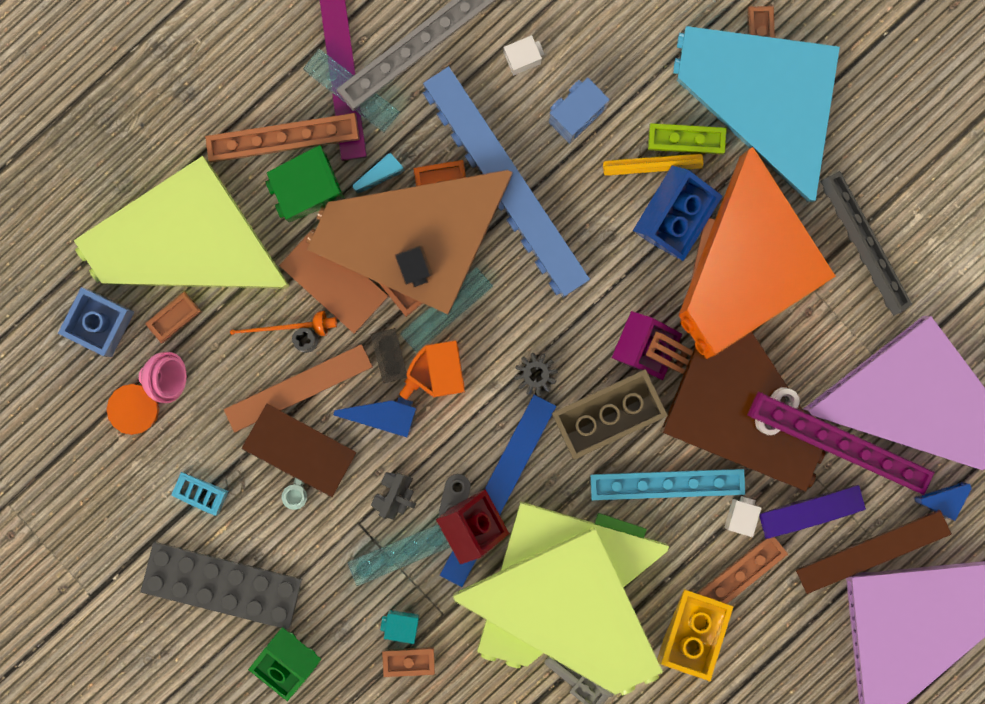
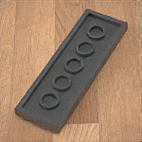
[140,542,303,630]

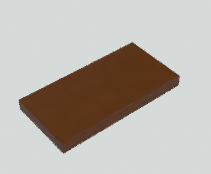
[241,403,357,498]

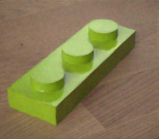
[648,123,726,155]

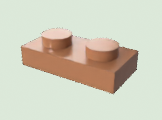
[382,647,435,677]

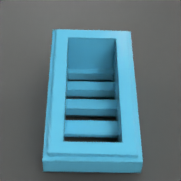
[353,153,405,194]
[171,472,229,516]

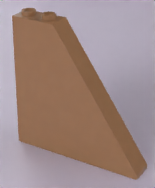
[306,170,513,314]

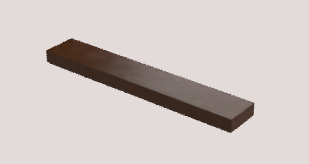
[796,510,952,594]

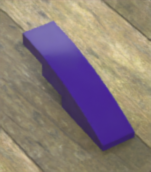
[759,485,866,539]

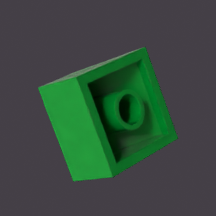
[248,627,322,702]

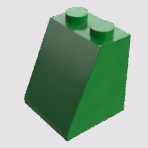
[265,145,345,223]

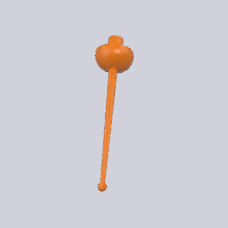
[230,311,337,336]

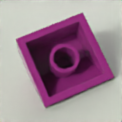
[612,311,682,380]

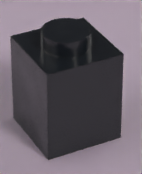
[395,246,433,287]

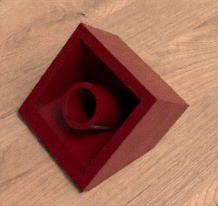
[436,489,510,564]

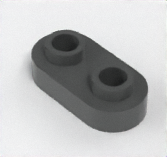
[439,474,471,516]

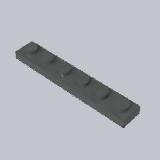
[820,171,913,316]

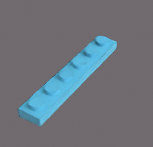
[590,469,745,500]

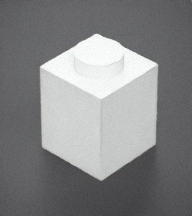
[503,35,544,76]
[724,496,761,537]

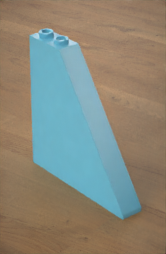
[673,26,840,202]

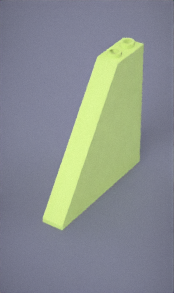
[74,156,290,289]
[477,501,669,668]
[453,527,663,695]

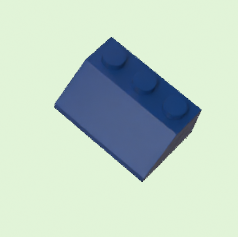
[633,166,722,261]

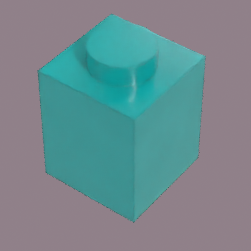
[380,610,420,644]

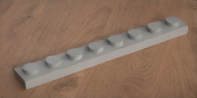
[337,0,497,111]

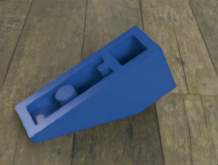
[333,397,417,437]

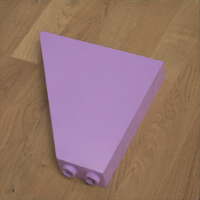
[803,316,985,470]
[846,561,985,704]

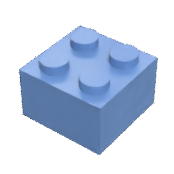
[549,78,610,144]
[58,287,134,357]

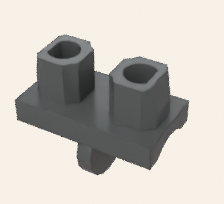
[371,472,417,520]

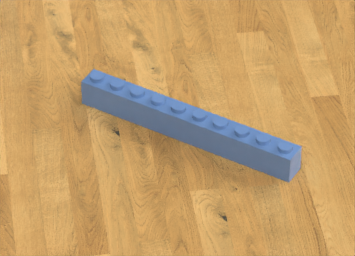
[422,66,590,298]

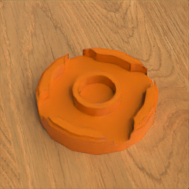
[107,384,159,435]

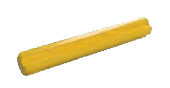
[603,154,704,176]

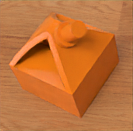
[399,341,465,400]

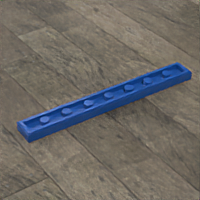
[440,395,556,587]

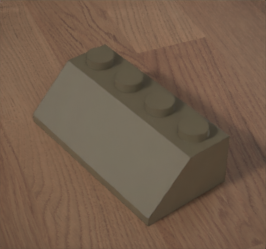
[552,369,668,460]

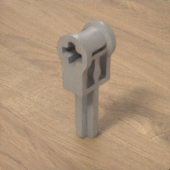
[544,656,614,704]

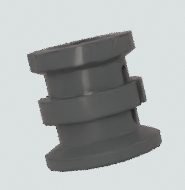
[292,328,319,353]

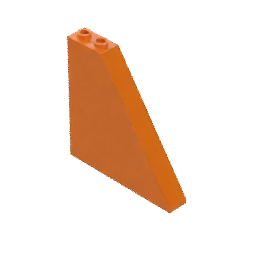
[679,147,836,359]

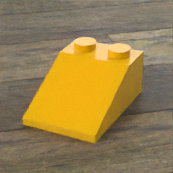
[657,590,734,681]

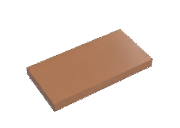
[279,228,389,334]

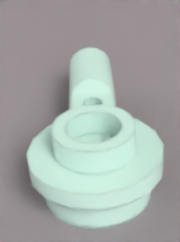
[282,478,307,510]

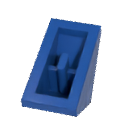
[914,482,972,521]

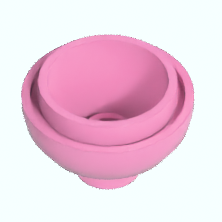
[139,352,187,403]

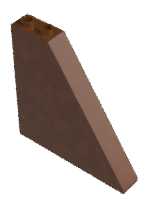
[660,331,826,491]

